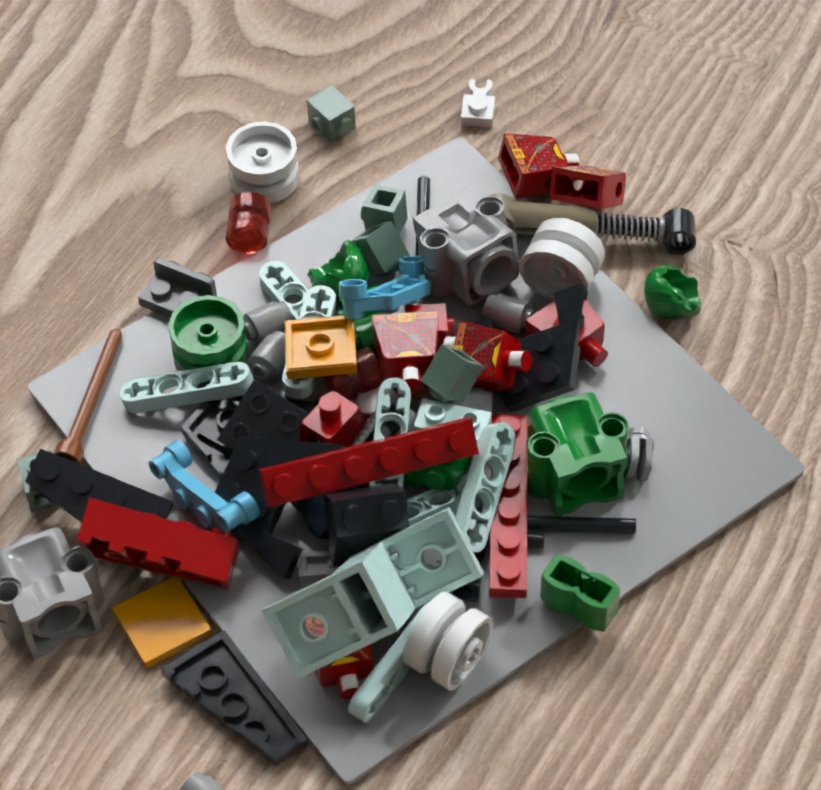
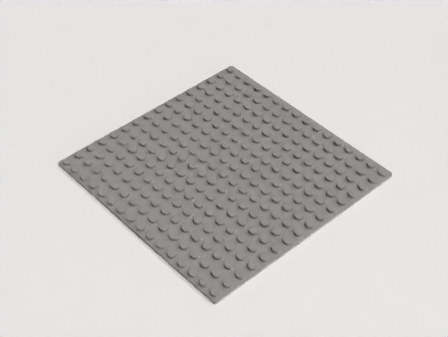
[28,137,805,785]

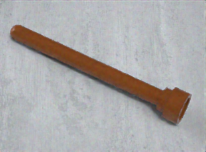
[54,329,122,464]

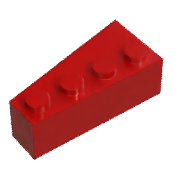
[77,497,240,590]

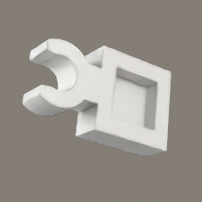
[461,79,495,128]

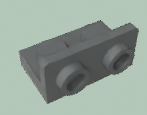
[138,257,217,318]

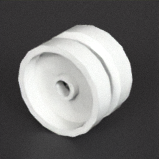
[226,121,300,204]
[519,218,605,301]
[402,592,494,691]

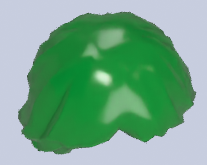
[307,239,369,301]
[644,265,701,318]

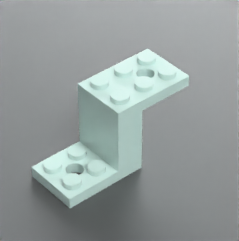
[262,507,484,678]

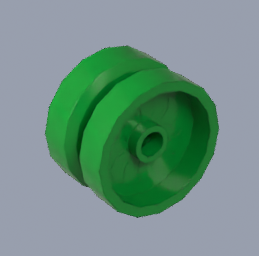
[168,295,248,384]

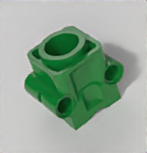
[526,392,629,516]

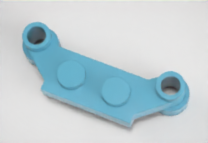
[339,256,431,319]
[148,440,260,532]

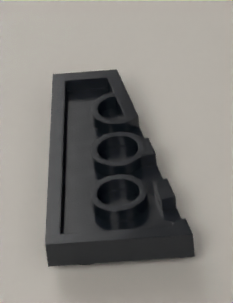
[25,449,174,524]
[161,630,308,766]

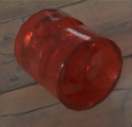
[225,192,272,254]
[323,347,384,401]

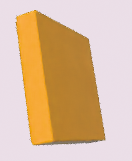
[285,315,357,380]
[112,577,212,669]

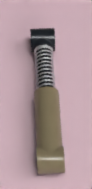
[490,193,696,254]

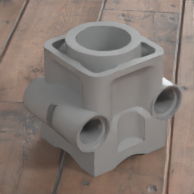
[413,187,519,305]
[0,528,104,660]

